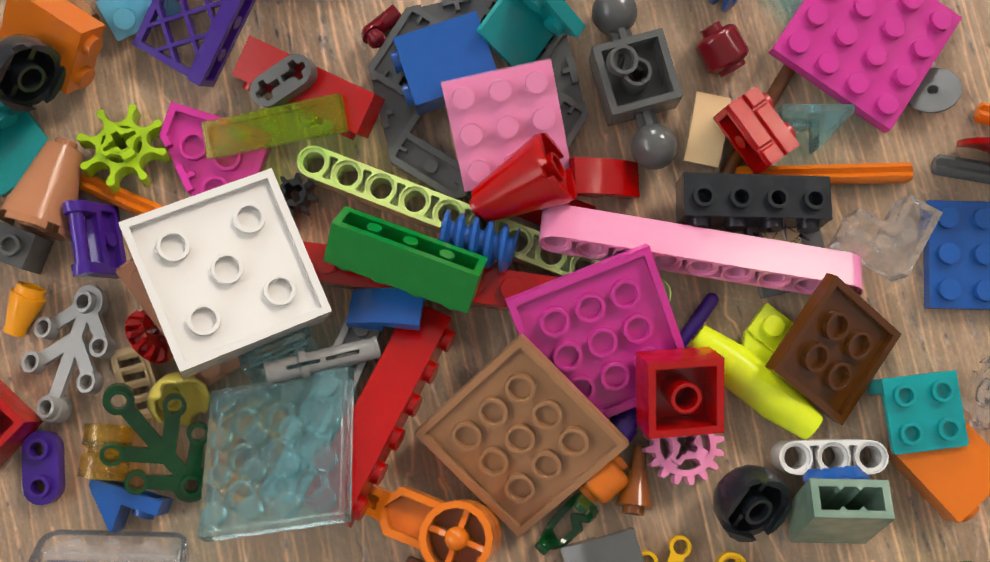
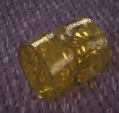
[77,423,134,481]

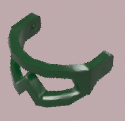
[535,493,599,555]

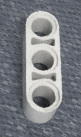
[770,439,889,475]

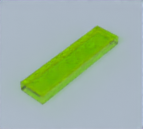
[201,93,348,160]

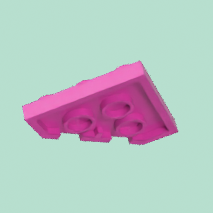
[159,102,275,196]

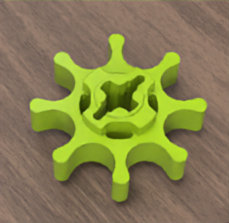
[76,104,171,193]

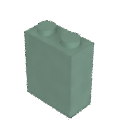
[788,478,895,544]

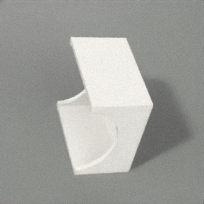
[118,168,332,379]

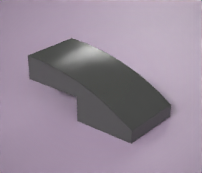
[560,527,644,562]

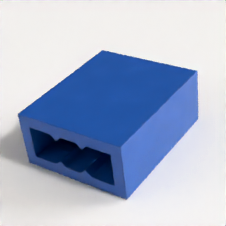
[390,11,497,115]

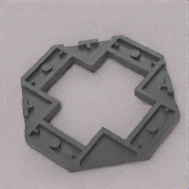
[368,0,588,200]

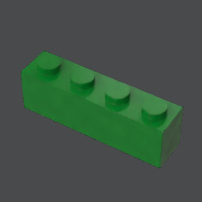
[323,206,488,314]

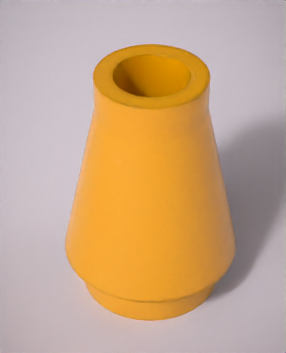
[3,281,47,337]

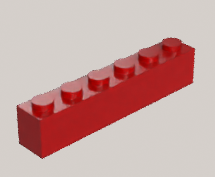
[303,305,456,528]

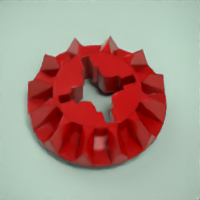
[125,310,174,364]

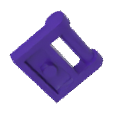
[62,199,126,279]

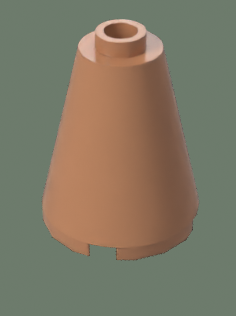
[0,137,83,242]

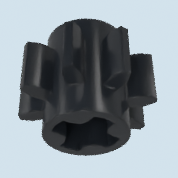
[280,173,319,219]

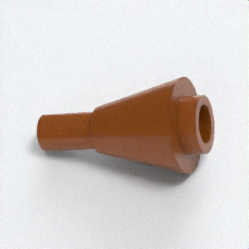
[615,445,652,516]

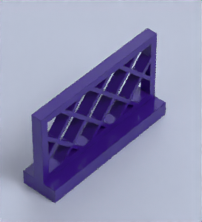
[132,0,256,87]

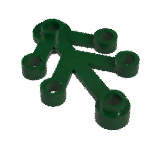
[99,383,210,503]

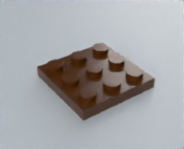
[765,273,902,425]

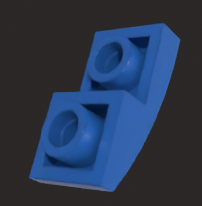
[346,288,425,331]

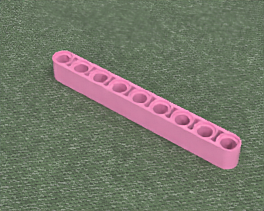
[539,205,863,296]

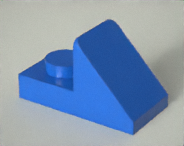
[88,476,173,533]

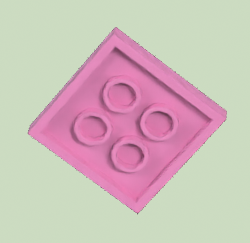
[441,58,570,192]

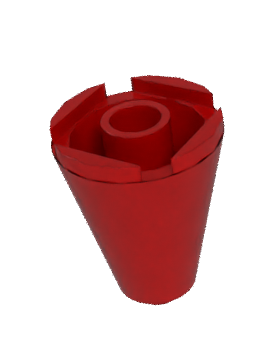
[469,132,578,222]

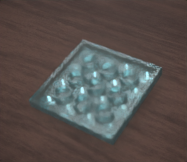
[198,367,354,542]

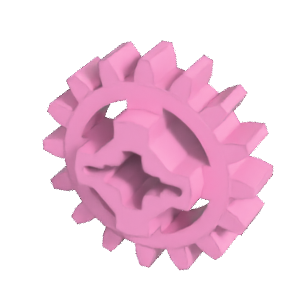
[642,433,724,485]

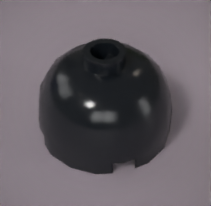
[0,34,66,112]
[713,465,792,542]

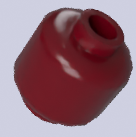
[695,21,749,77]

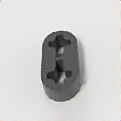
[250,54,318,109]

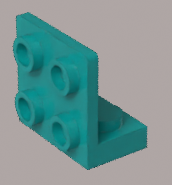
[477,0,586,67]
[0,102,50,197]
[868,370,969,455]

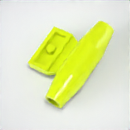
[686,303,823,440]

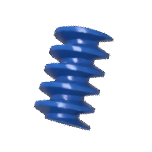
[438,209,520,273]

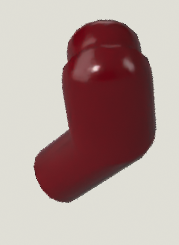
[361,4,401,49]

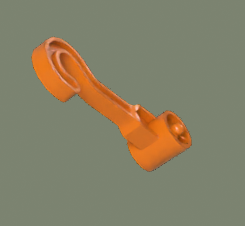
[206,403,502,562]

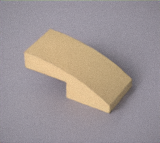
[682,91,731,168]

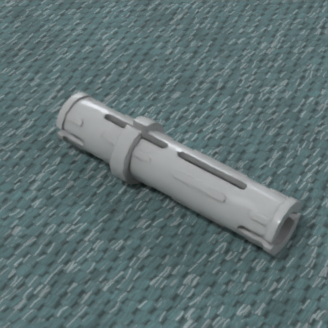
[263,336,381,385]

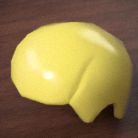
[147,372,211,426]

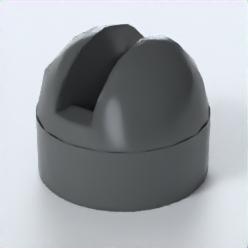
[606,45,638,77]

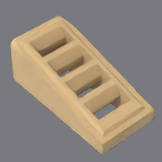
[110,346,160,420]

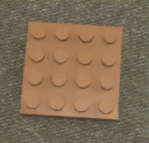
[414,333,629,538]

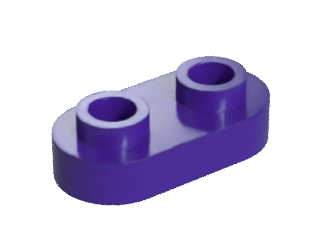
[21,430,65,505]

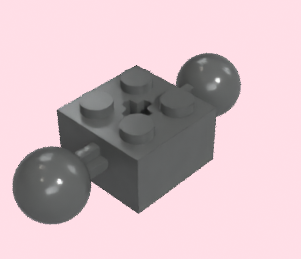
[589,0,683,170]

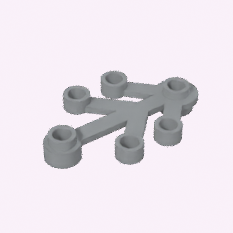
[21,285,116,424]

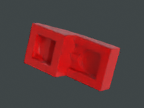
[569,157,640,200]

